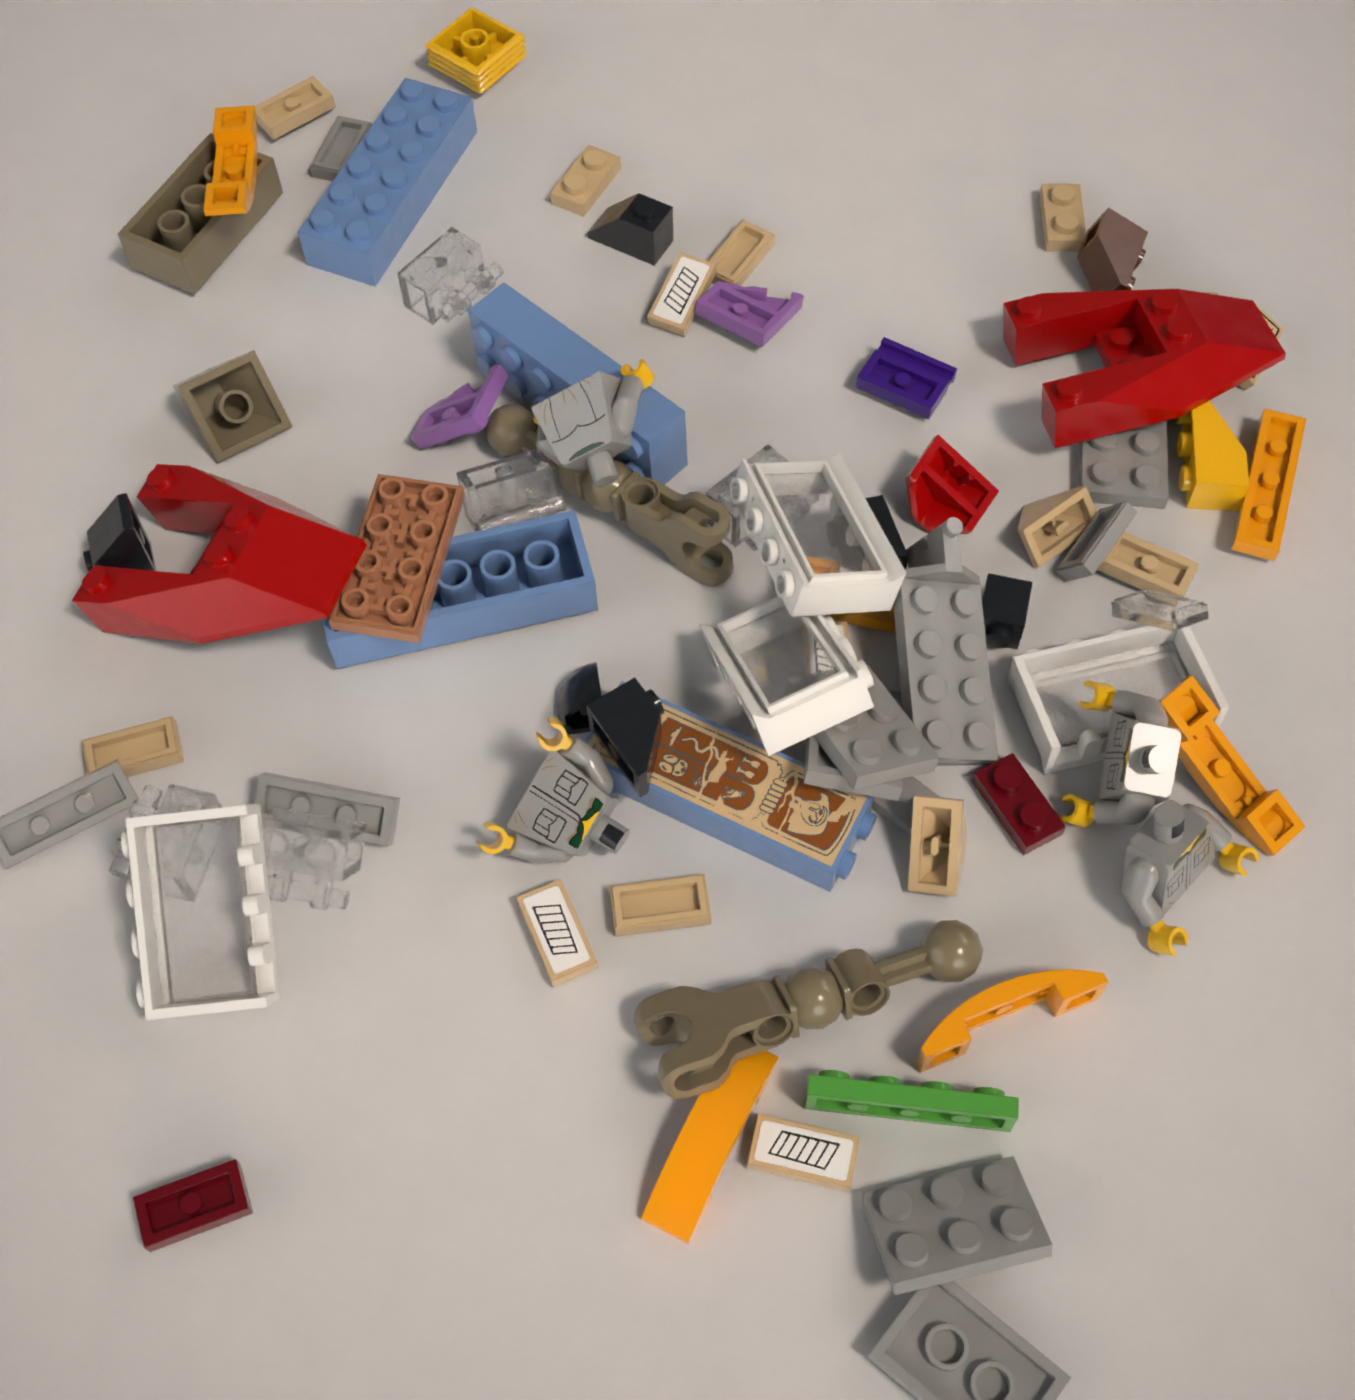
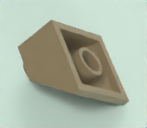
[173,350,293,463]

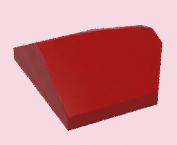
[905,435,999,534]

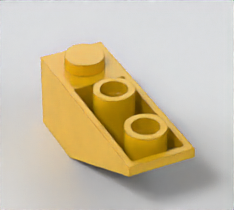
[1175,401,1249,512]

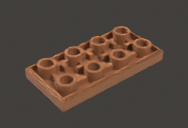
[329,474,465,643]

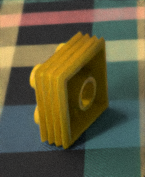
[425,7,527,94]

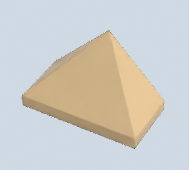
[1017,486,1097,568]
[908,795,968,897]

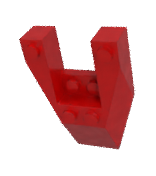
[1003,289,1286,448]
[72,464,367,644]

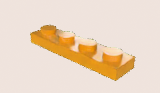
[1231,408,1306,561]

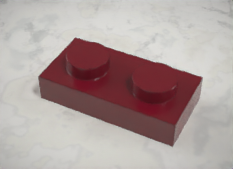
[971,753,1066,856]
[133,1159,253,1252]

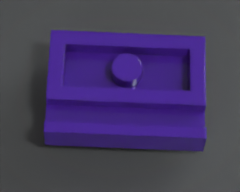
[856,337,957,419]

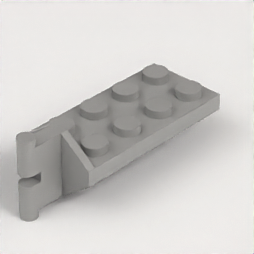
[893,517,998,765]

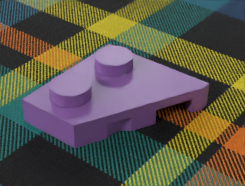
[695,281,804,347]
[411,363,509,449]

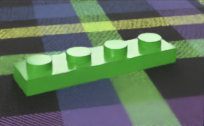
[805,1070,1019,1132]

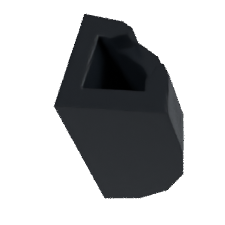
[558,662,602,735]

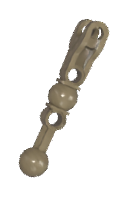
[485,404,734,587]
[634,920,983,1099]

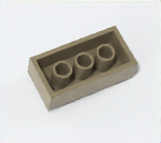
[118,133,283,294]

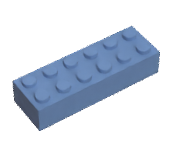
[298,78,477,287]
[468,282,688,485]
[323,510,598,669]

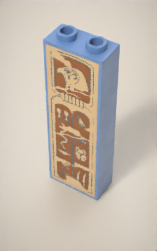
[584,681,877,892]

